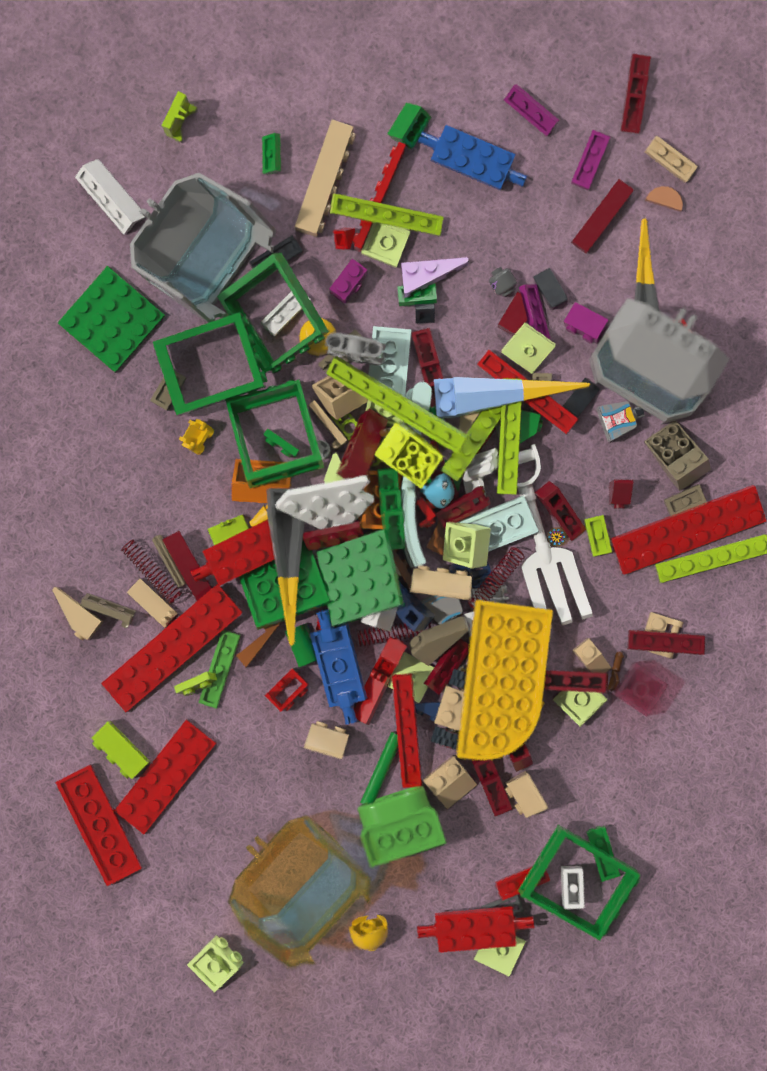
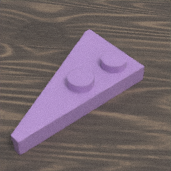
[401,257,468,298]

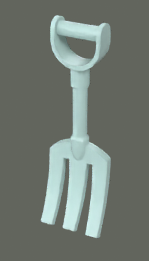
[401,382,431,568]

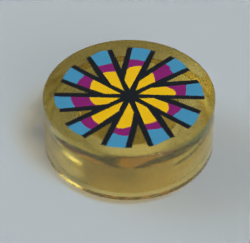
[547,527,566,547]

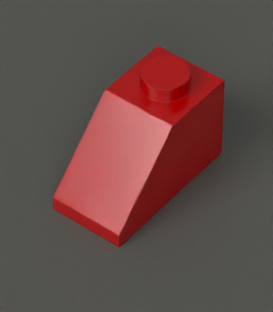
[373,637,407,677]

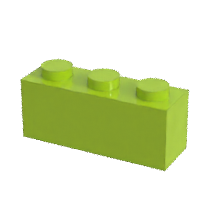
[91,721,151,779]

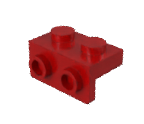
[416,498,437,529]

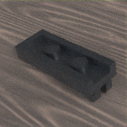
[249,235,303,269]

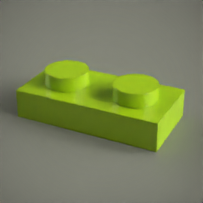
[584,515,612,557]
[174,672,217,696]

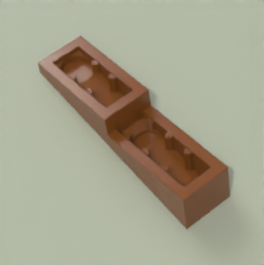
[236,621,283,668]

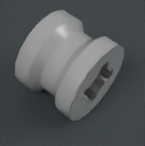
[311,440,330,460]

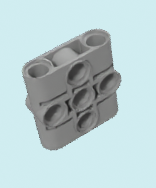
[326,333,386,366]

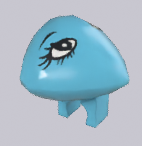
[420,473,454,509]

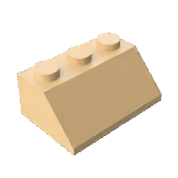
[410,566,472,600]

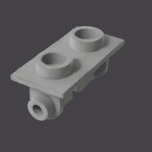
[470,585,509,607]

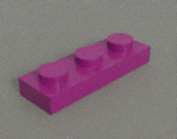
[504,84,559,137]
[571,130,610,190]
[519,284,550,339]

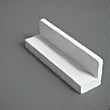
[75,159,145,234]

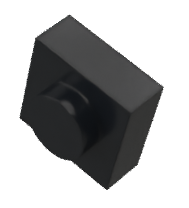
[415,303,435,324]

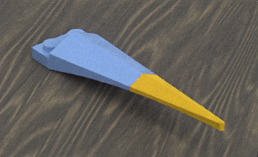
[434,377,591,418]

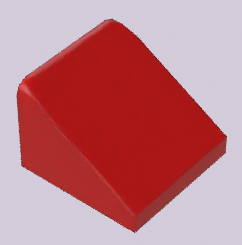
[333,228,355,250]

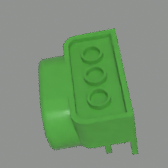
[358,786,446,867]

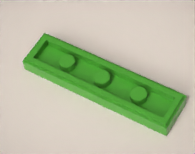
[198,630,241,709]

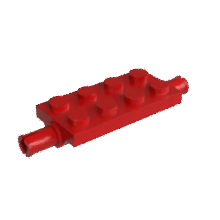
[190,519,275,586]
[417,906,534,953]

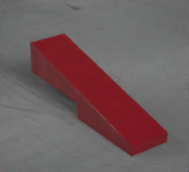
[571,179,634,254]

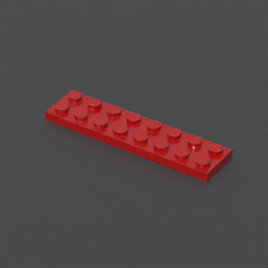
[610,485,766,575]
[101,584,243,713]

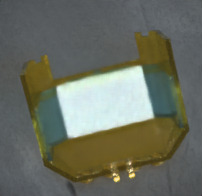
[228,815,371,969]

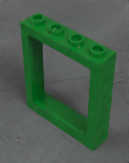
[217,253,329,374]
[152,312,268,416]
[225,380,324,489]
[518,824,640,941]

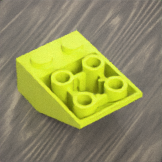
[374,421,443,489]

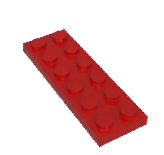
[114,719,216,834]
[55,764,142,886]

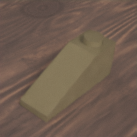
[409,616,469,666]

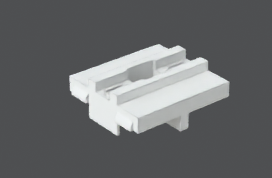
[463,448,499,482]

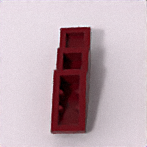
[620,53,651,134]
[411,328,443,407]
[162,531,212,601]
[471,759,512,817]

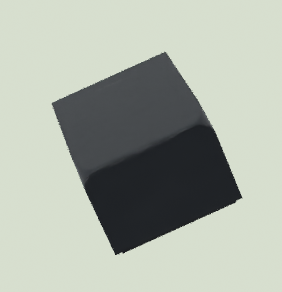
[533,268,568,310]
[562,377,600,418]

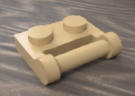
[644,612,684,659]

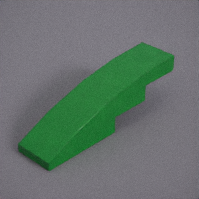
[377,468,405,550]

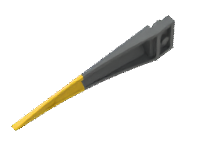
[635,218,660,312]
[267,488,305,646]

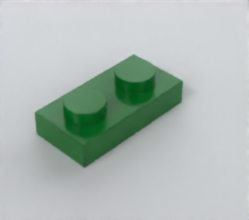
[262,133,281,175]
[397,283,437,306]
[263,428,300,458]

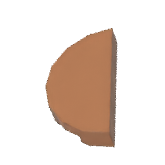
[645,186,683,212]

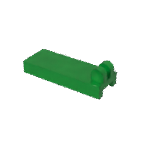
[586,826,620,882]

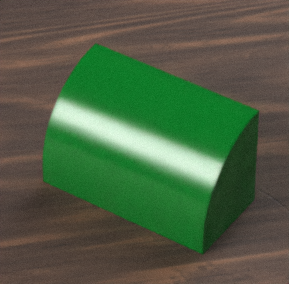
[387,102,431,149]
[285,623,317,667]

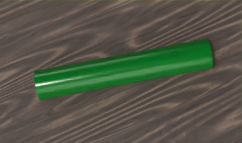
[360,732,399,805]

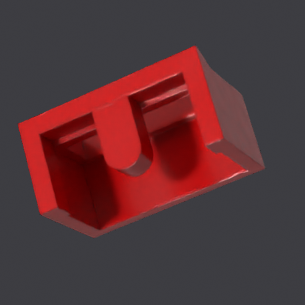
[264,668,309,712]

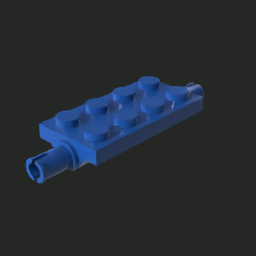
[418,125,527,191]
[310,610,367,725]

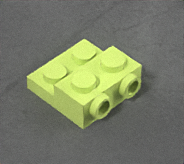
[187,935,244,993]

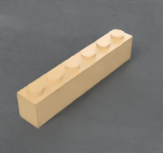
[295,119,356,237]

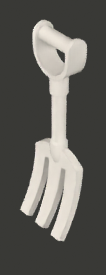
[497,444,593,629]

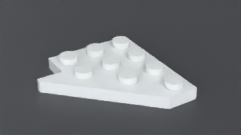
[276,476,374,529]

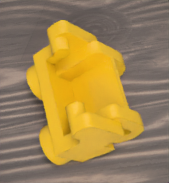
[179,419,214,455]

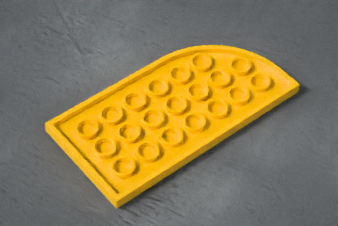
[456,600,553,760]

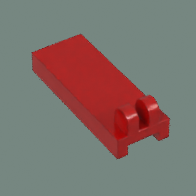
[354,669,391,725]
[495,866,551,901]

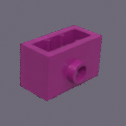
[329,258,368,304]
[563,302,609,344]

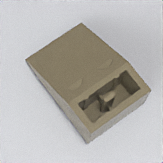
[644,421,711,491]

